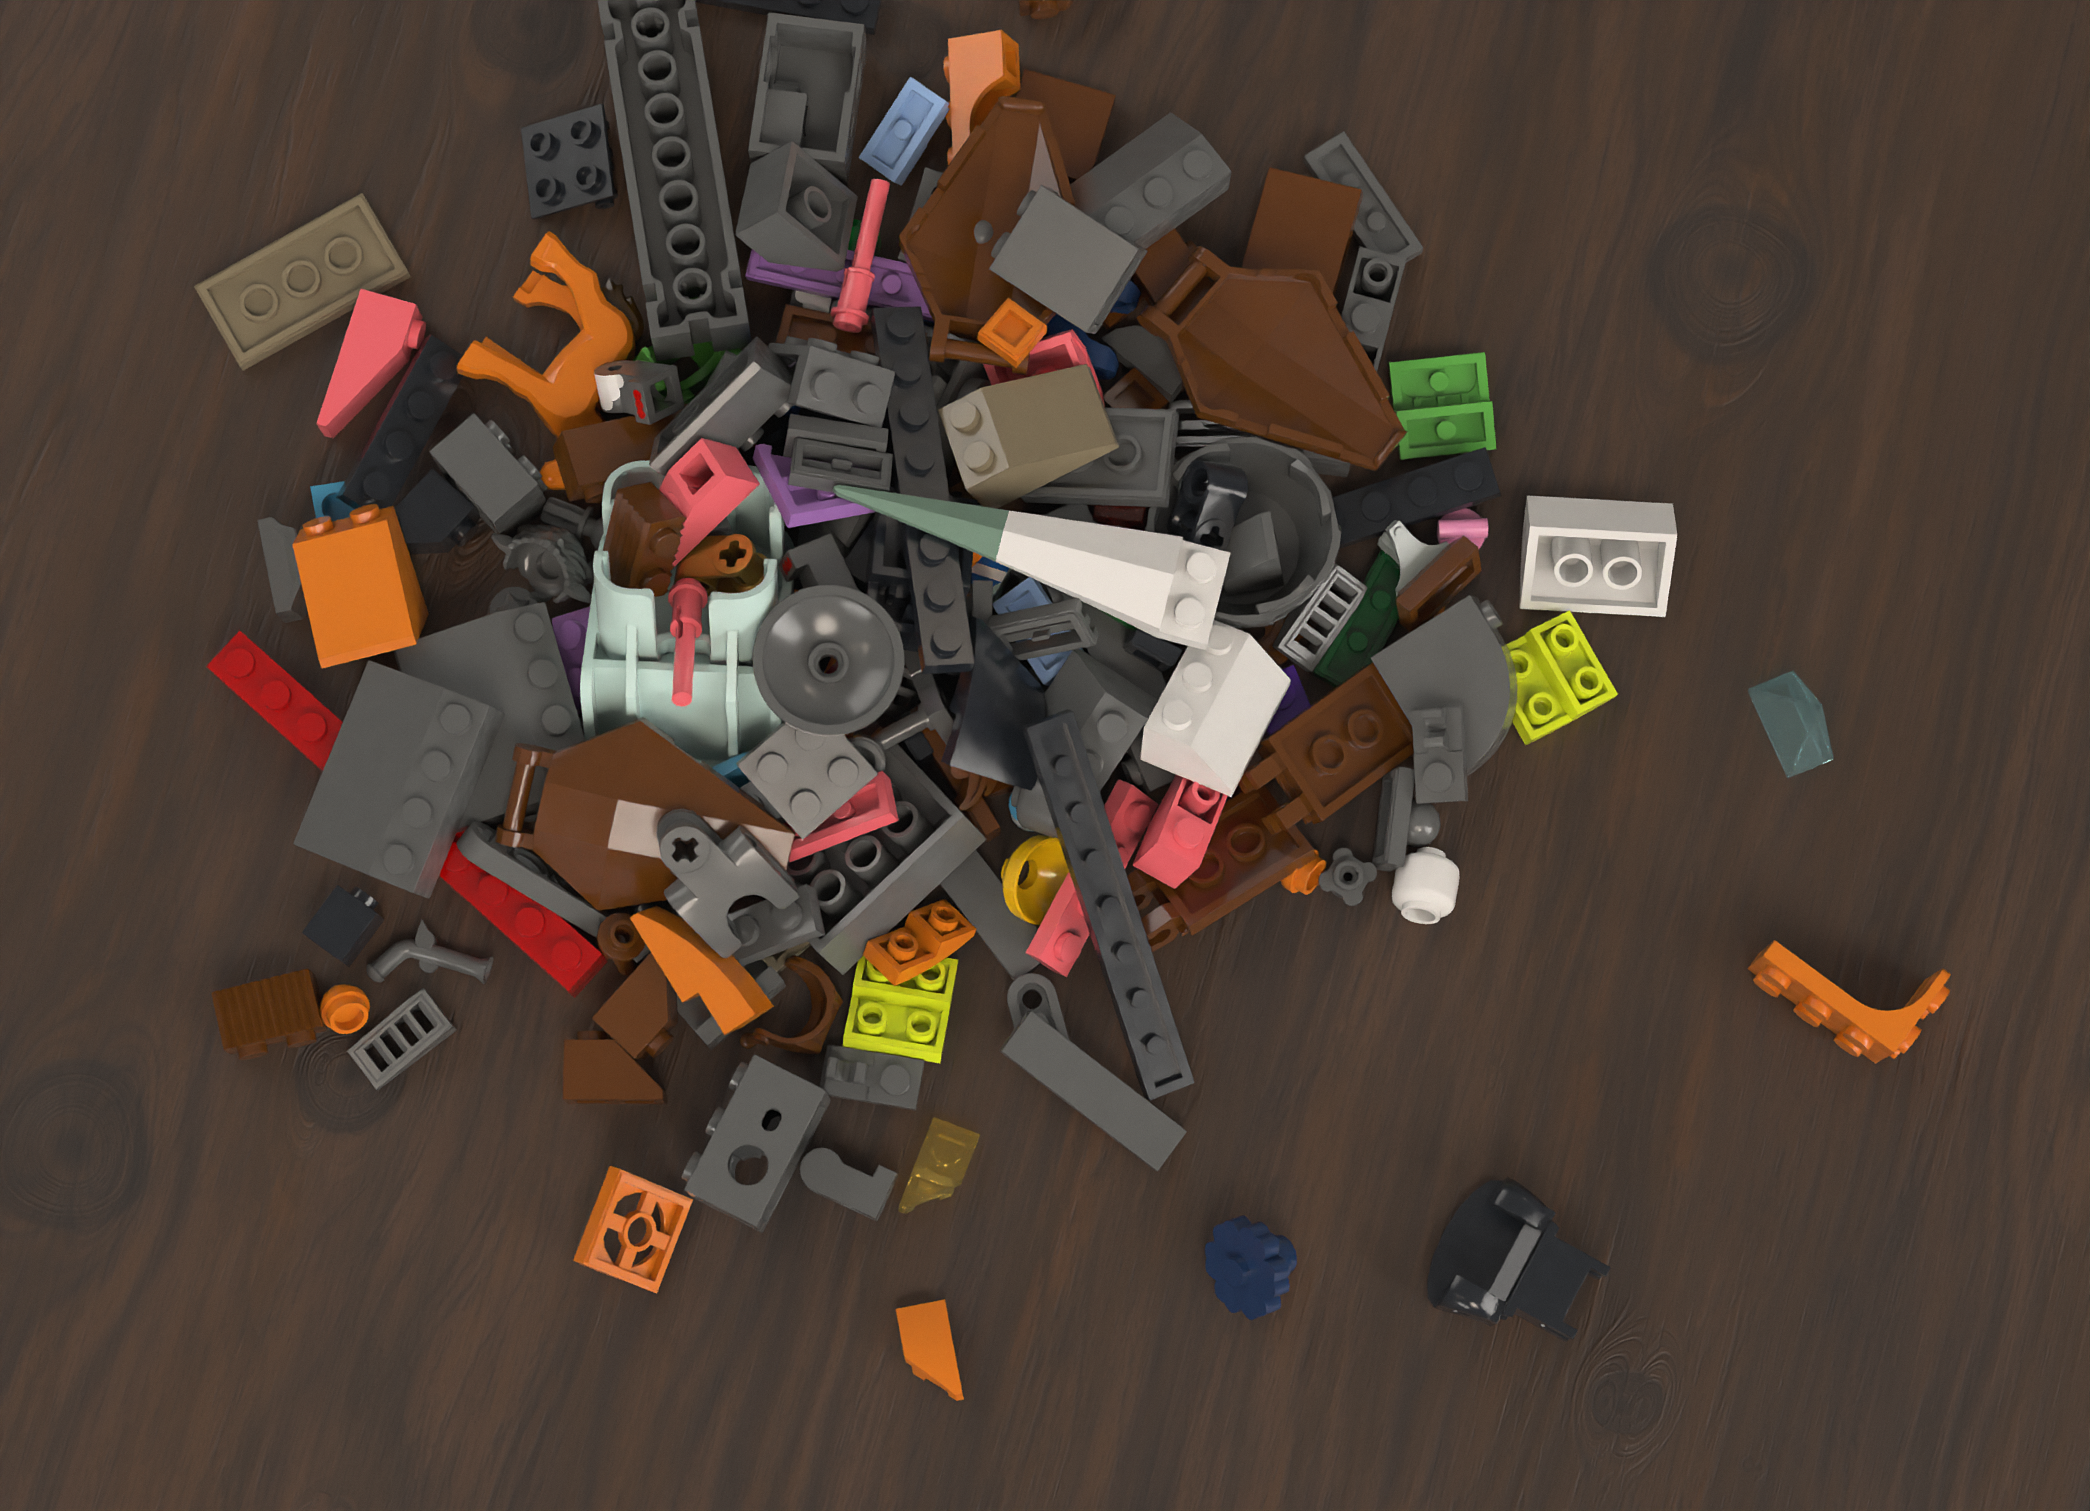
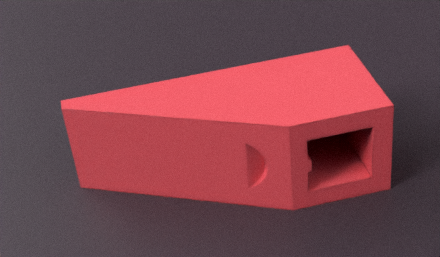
[659,438,760,567]
[1132,775,1227,889]

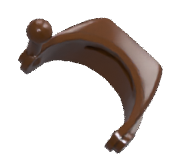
[739,955,843,1055]

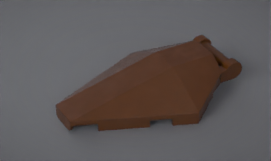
[899,96,1075,375]
[1137,246,1408,471]
[495,717,796,911]

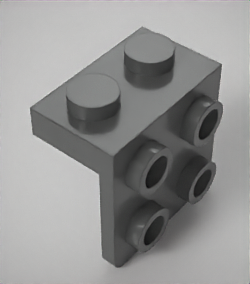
[768,336,896,428]

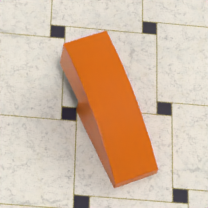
[630,906,774,1035]

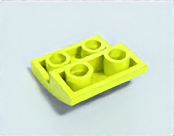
[1506,610,1618,745]
[843,956,958,1064]

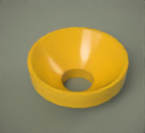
[1001,835,1069,925]

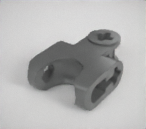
[656,809,800,958]

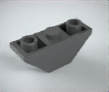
[1341,247,1406,372]

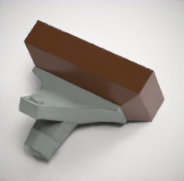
[1377,520,1482,632]

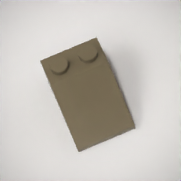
[938,364,1119,509]

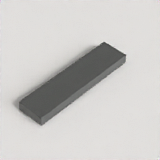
[999,1011,1187,1171]

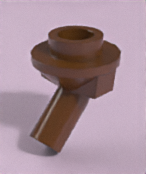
[597,913,645,975]

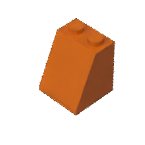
[292,504,429,669]

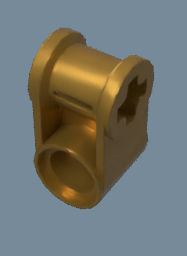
[673,534,768,598]

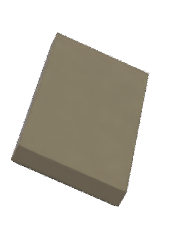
[194,193,411,371]

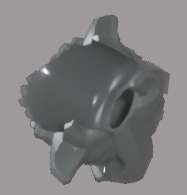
[491,523,594,604]

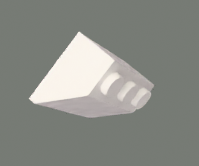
[1519,496,1677,617]
[1140,620,1291,797]

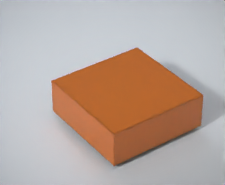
[978,298,1047,368]

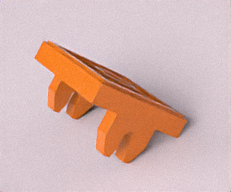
[573,1166,693,1293]

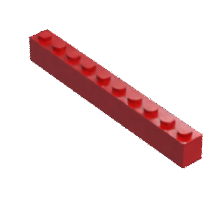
[206,631,608,998]

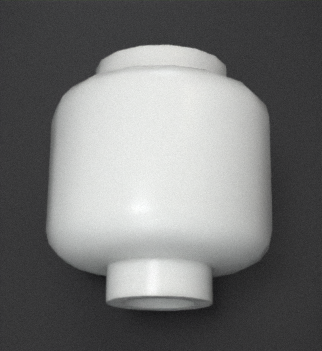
[1392,847,1460,924]

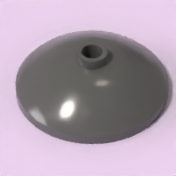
[753,585,904,736]

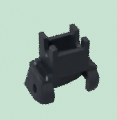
[1427,1177,1611,1342]

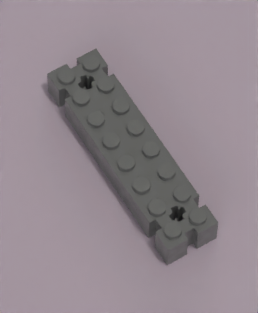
[598,0,752,362]

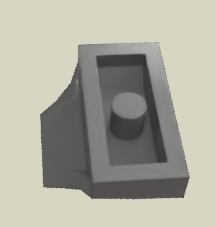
[257,517,308,623]

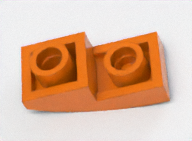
[863,899,976,986]

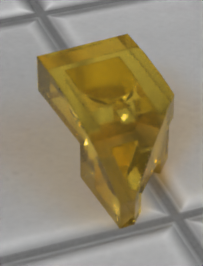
[898,1117,980,1213]

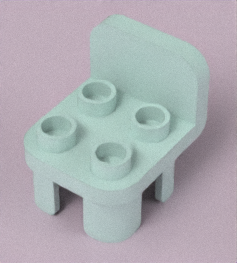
[580,461,795,767]

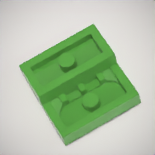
[1387,352,1496,459]

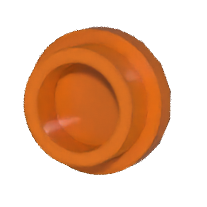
[1281,848,1326,895]
[320,984,370,1034]

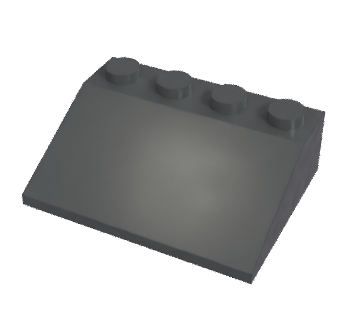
[393,602,585,833]
[293,660,505,899]
[787,726,986,975]

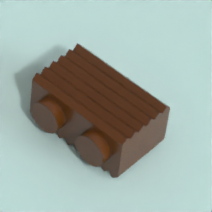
[603,482,686,598]
[211,969,328,1060]

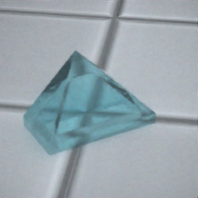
[1747,670,1834,779]

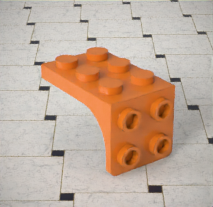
[1747,940,1951,1064]

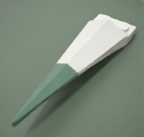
[833,485,1230,650]

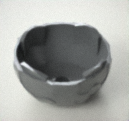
[1145,437,1341,628]

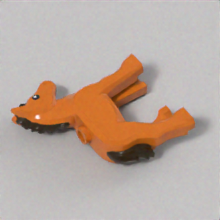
[456,231,644,504]

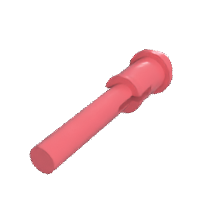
[831,179,890,333]
[668,578,708,706]

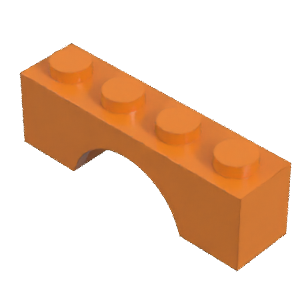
[943,30,1021,165]

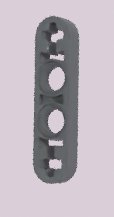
[456,821,625,938]

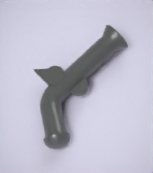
[366,919,493,985]

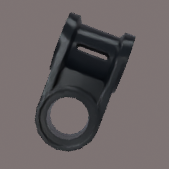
[1167,460,1248,551]

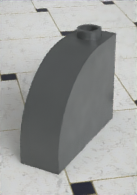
[1371,595,1518,776]

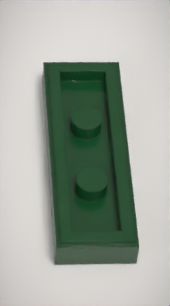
[1313,549,1400,687]

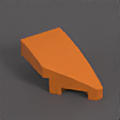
[896,1299,964,1401]

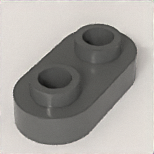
[1007,973,1069,1040]

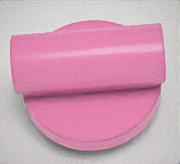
[1437,508,1488,550]

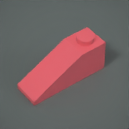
[316,289,426,438]

